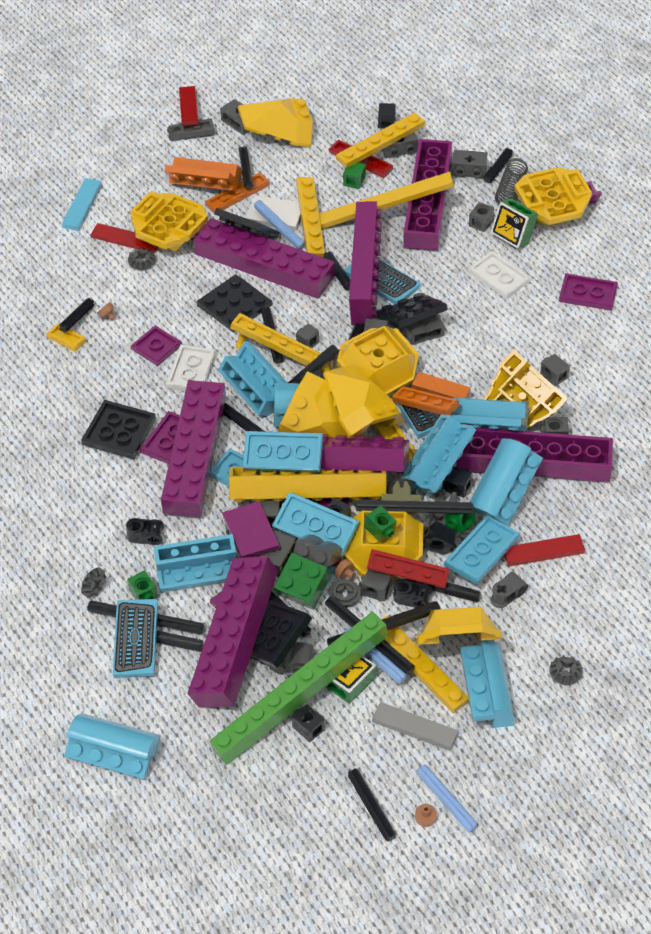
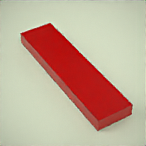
[179,86,198,126]
[329,139,393,179]
[90,223,158,254]
[504,534,585,567]
[366,549,449,589]

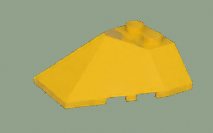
[238,98,313,147]
[484,349,568,429]
[323,365,404,437]
[278,371,362,438]

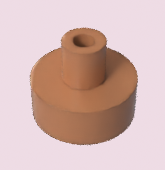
[97,301,116,320]
[334,559,356,580]
[415,804,437,827]

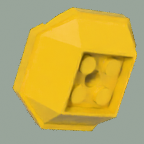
[514,168,592,225]
[130,192,208,252]
[337,326,419,396]
[343,511,423,579]
[415,607,502,645]

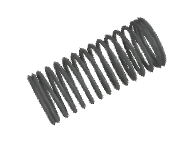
[495,158,528,204]

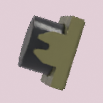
[381,479,421,501]

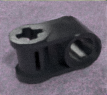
[126,518,165,545]
[393,579,433,608]

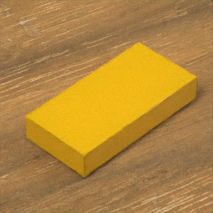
[46,323,86,352]

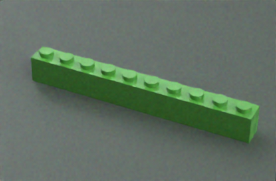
[209,611,389,765]

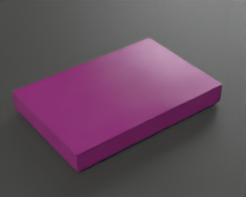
[559,273,618,311]
[140,411,180,464]
[222,501,279,558]

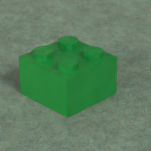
[274,553,331,610]

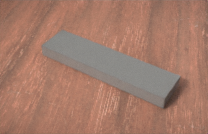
[372,702,458,751]

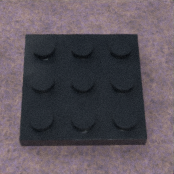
[214,208,280,239]
[197,274,272,333]
[377,293,448,328]
[81,400,156,459]
[250,600,312,668]

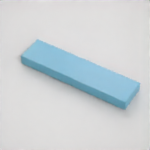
[62,178,101,231]

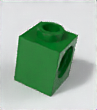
[343,162,366,189]
[444,505,476,533]
[364,506,397,542]
[127,570,158,600]

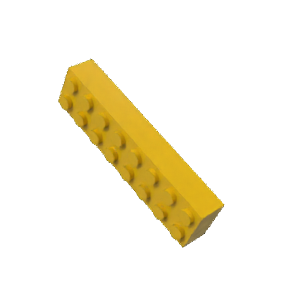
[229,467,386,502]

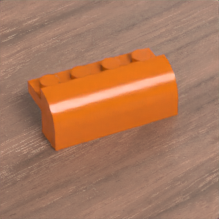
[164,157,242,191]

